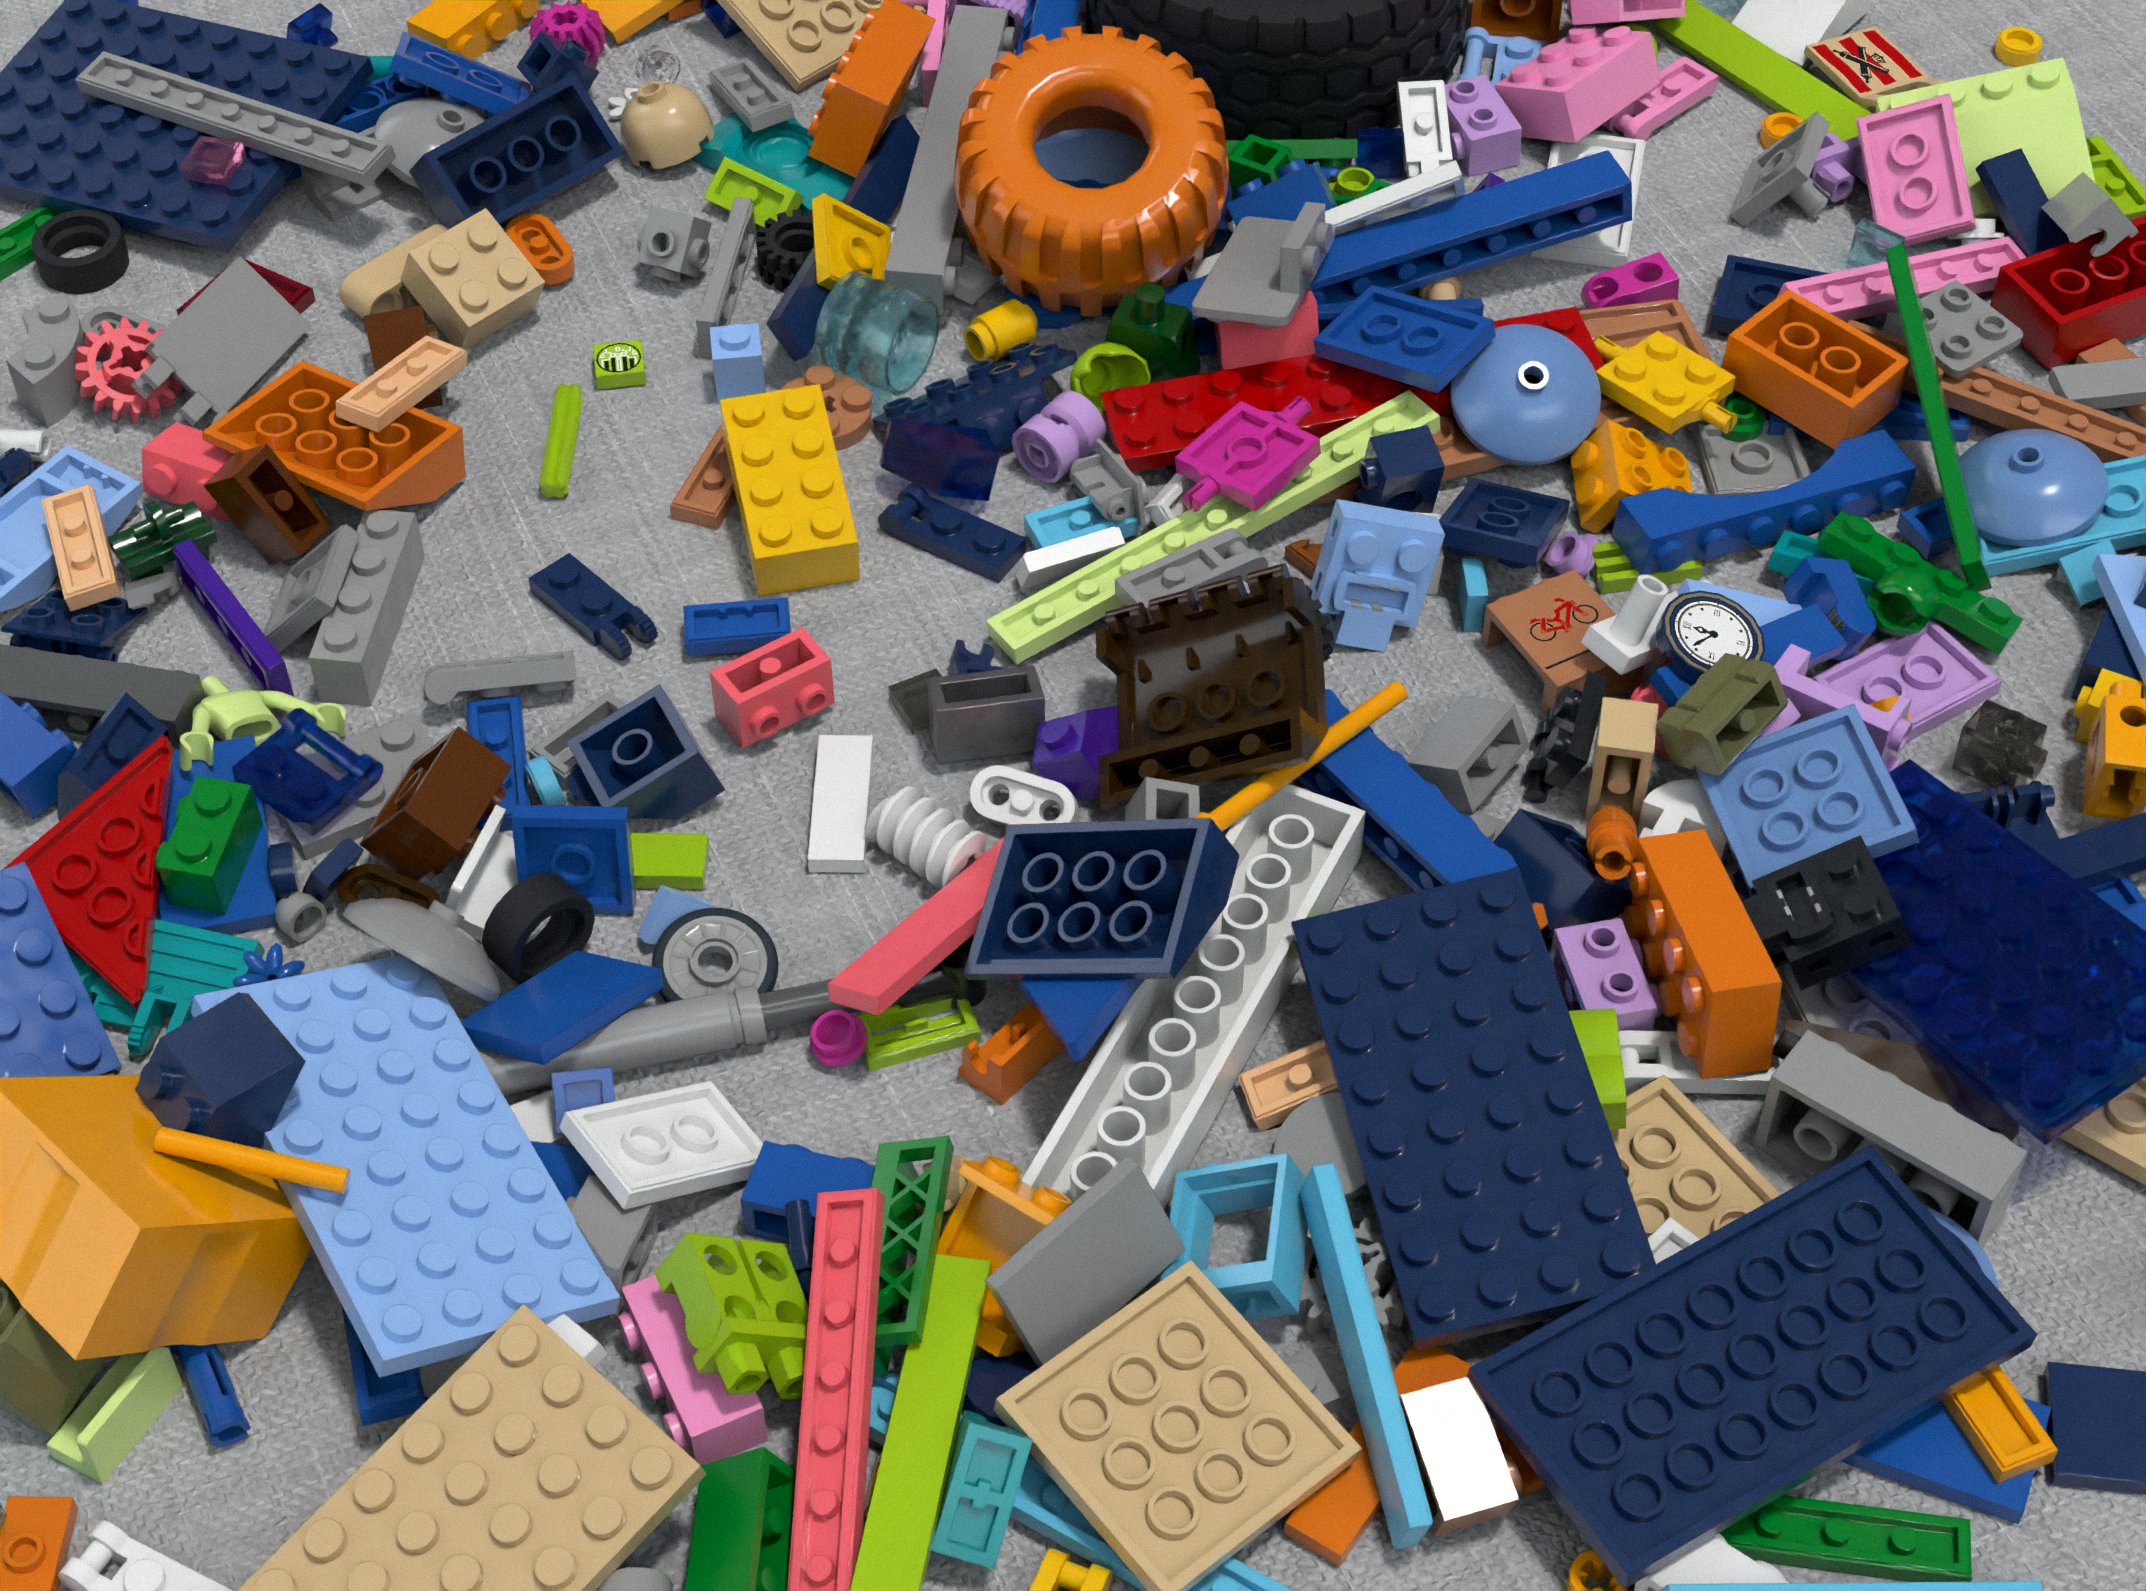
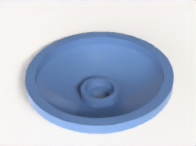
[1450,324,1601,466]
[1960,429,2108,547]

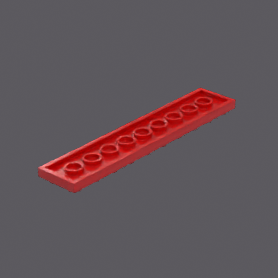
[1100,307,1605,473]

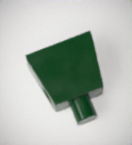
[1105,283,1201,383]

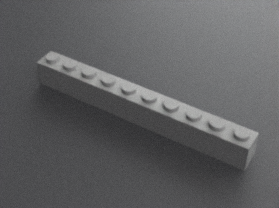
[884,5,1016,314]

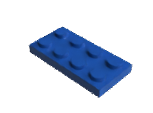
[0,862,122,1078]

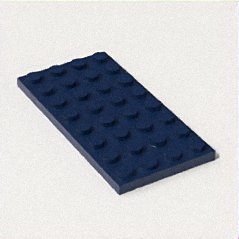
[1291,867,1656,1352]
[1467,1145,2038,1589]

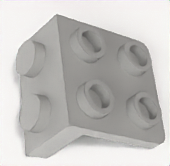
[1881,280,2023,378]

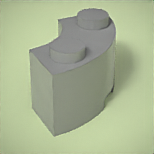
[6,292,85,429]

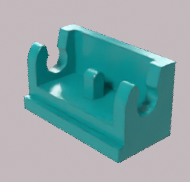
[931,1410,1033,1569]

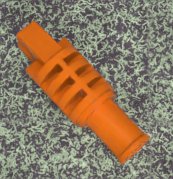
[1586,804,1638,880]

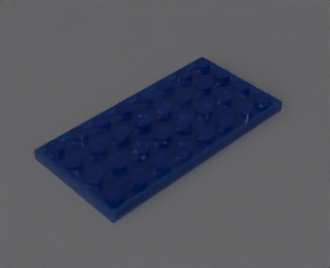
[1732,759,2146,1145]

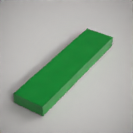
[1720,1495,1972,1582]

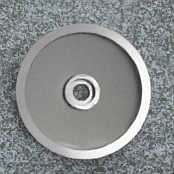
[373,98,488,189]
[342,898,501,1002]

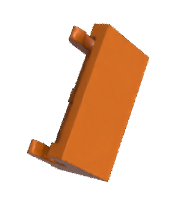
[958,1002,1066,1106]

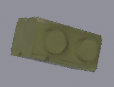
[1656,653,1788,776]

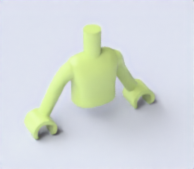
[180,676,346,771]

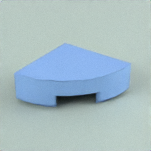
[637,885,714,945]

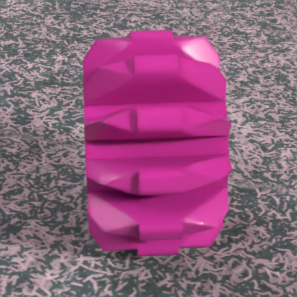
[529,0,606,63]

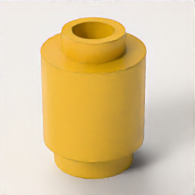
[963,299,1038,362]

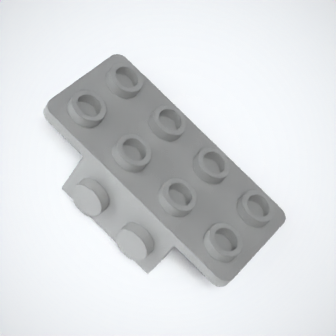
[1192,202,1335,329]

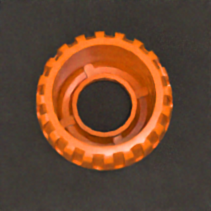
[954,26,1229,317]

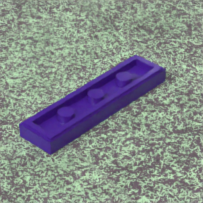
[173,538,294,697]

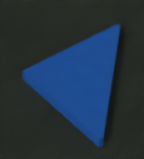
[1017,979,1145,1062]

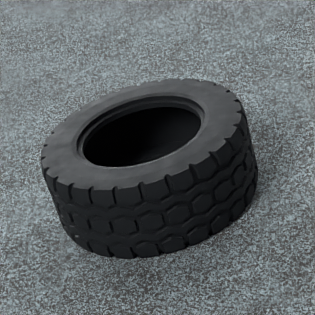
[1086,0,1468,140]

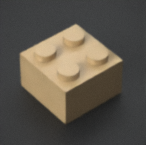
[400,208,545,350]

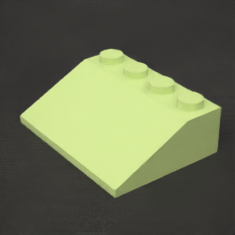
[1876,57,2096,219]

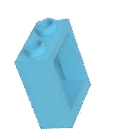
[1160,1153,1308,1321]

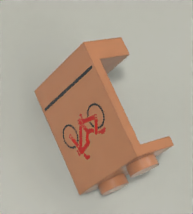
[1481,569,1644,715]

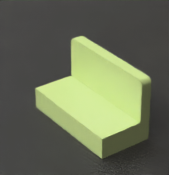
[46,1346,184,1484]

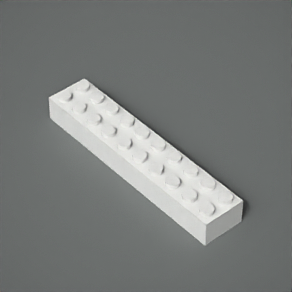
[1021,775,1366,1210]

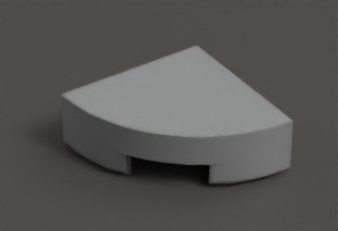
[124,570,181,610]

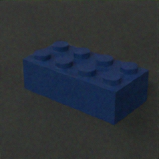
[409,73,625,229]

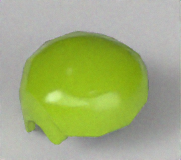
[1070,342,1151,416]

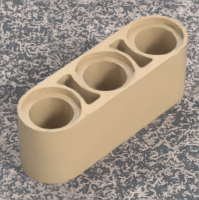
[340,224,448,319]

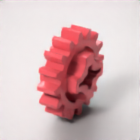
[74,317,183,424]

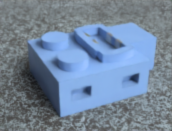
[1310,499,1445,652]

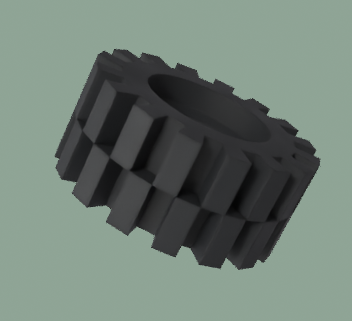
[756,210,815,292]

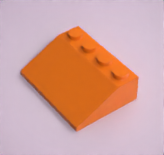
[202,360,466,511]

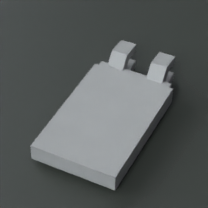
[131,255,311,427]

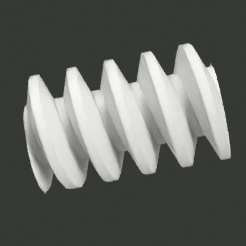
[864,786,986,888]

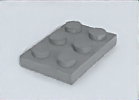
[261,712,433,860]

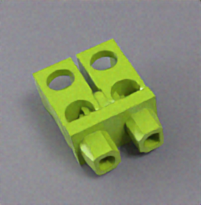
[654,1232,809,1400]

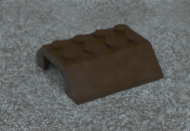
[1096,563,1328,810]

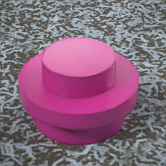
[810,1010,868,1067]

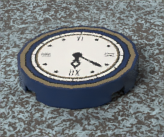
[1655,590,1765,683]

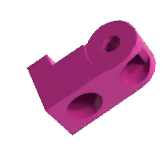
[1580,252,1679,309]

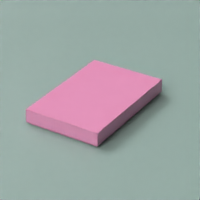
[1856,93,1977,253]

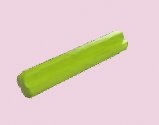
[539,383,583,499]

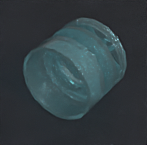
[814,271,940,396]

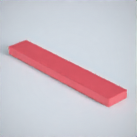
[828,837,1004,1016]

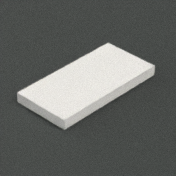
[1531,133,1646,268]

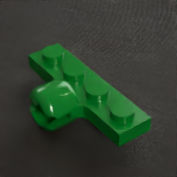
[1816,511,2023,655]

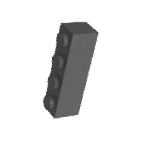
[0,644,205,749]

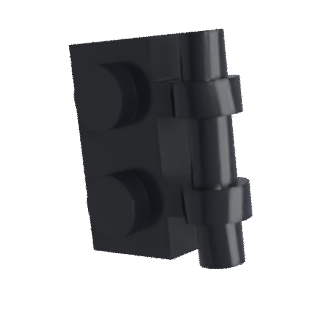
[1524,670,1607,804]

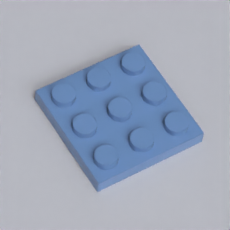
[1695,703,1919,897]

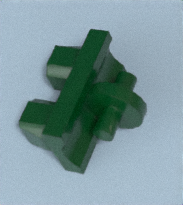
[108,500,218,579]

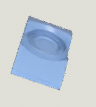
[0,445,143,612]

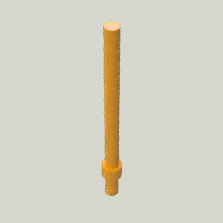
[1193,681,1407,832]

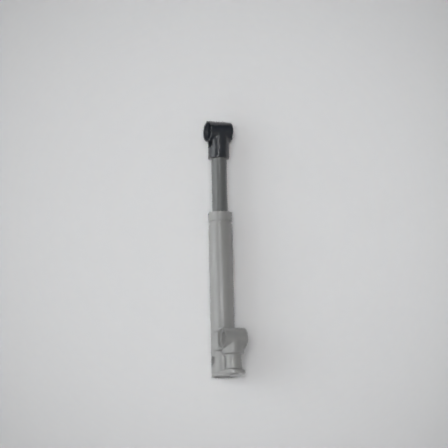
[476,935,987,1097]

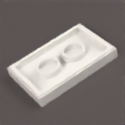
[559,1081,763,1210]

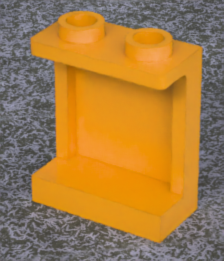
[909,1156,1072,1357]

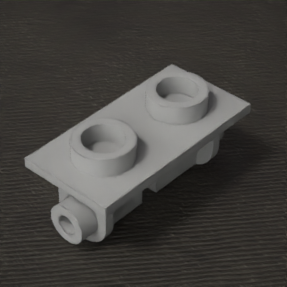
[1070,438,1149,528]

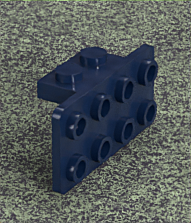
[872,341,1078,464]

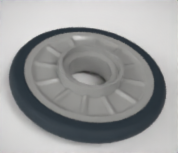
[652,908,779,1003]

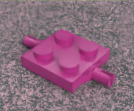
[1175,396,1321,512]

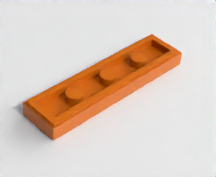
[1284,1345,1472,1567]

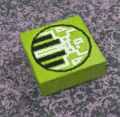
[593,340,646,389]

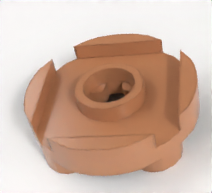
[780,365,873,451]

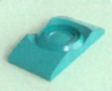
[690,112,856,216]

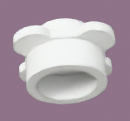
[1948,219,2004,246]

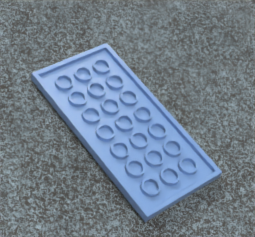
[191,955,621,1378]

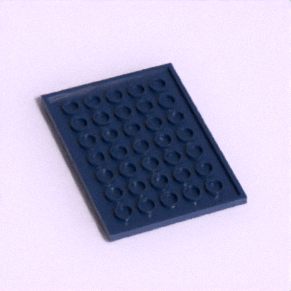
[0,0,374,252]

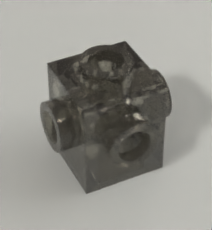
[1952,699,2048,793]

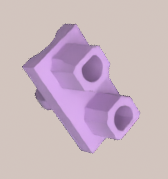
[1810,132,1868,202]

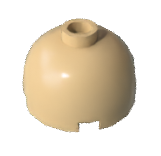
[620,81,715,169]

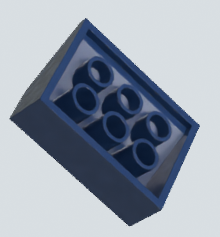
[963,818,1240,980]

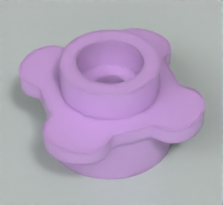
[1546,532,1597,578]

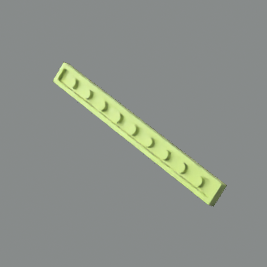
[986,390,1440,664]

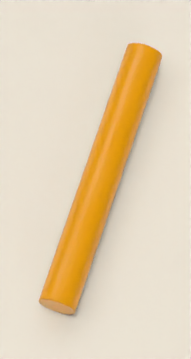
[154,1126,350,1194]

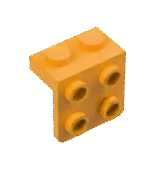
[1570,419,1693,534]

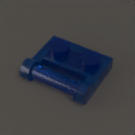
[232,708,383,836]

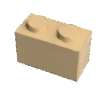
[1585,697,1659,826]

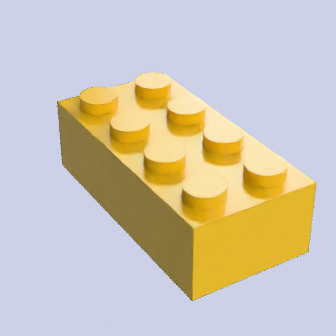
[720,384,860,597]

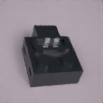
[1741,835,1912,991]

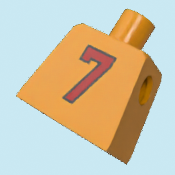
[2081,680,2146,820]

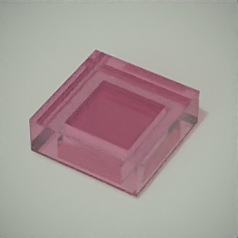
[179,136,246,186]

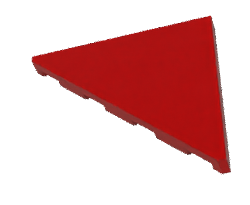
[2,735,174,1011]

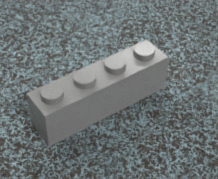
[308,509,425,706]

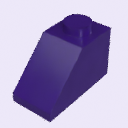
[1032,706,1118,802]

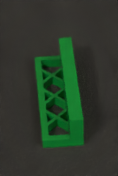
[871,1135,954,1377]

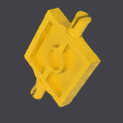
[1594,331,1738,434]

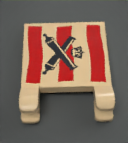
[1804,26,1946,114]

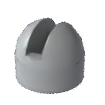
[275,891,327,942]

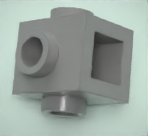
[637,205,712,283]

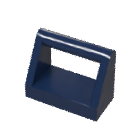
[57,692,168,821]

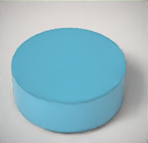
[524,754,566,806]

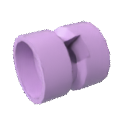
[1012,391,1107,483]

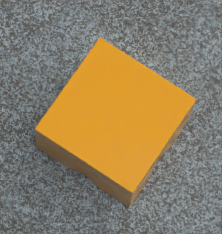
[0,1075,312,1360]

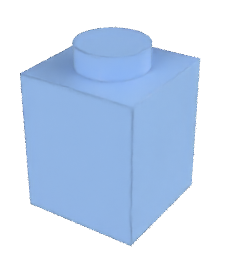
[710,323,766,404]

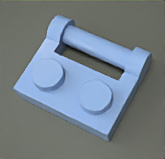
[1456,27,1543,88]

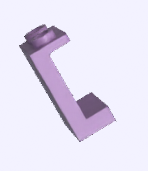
[1774,644,1913,782]

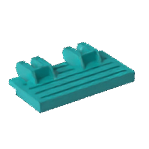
[65,919,265,1056]

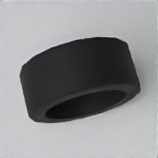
[31,209,129,294]
[482,873,595,985]

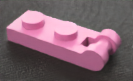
[1602,56,1719,141]

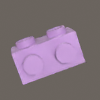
[1444,75,1522,177]
[1550,918,1662,1031]

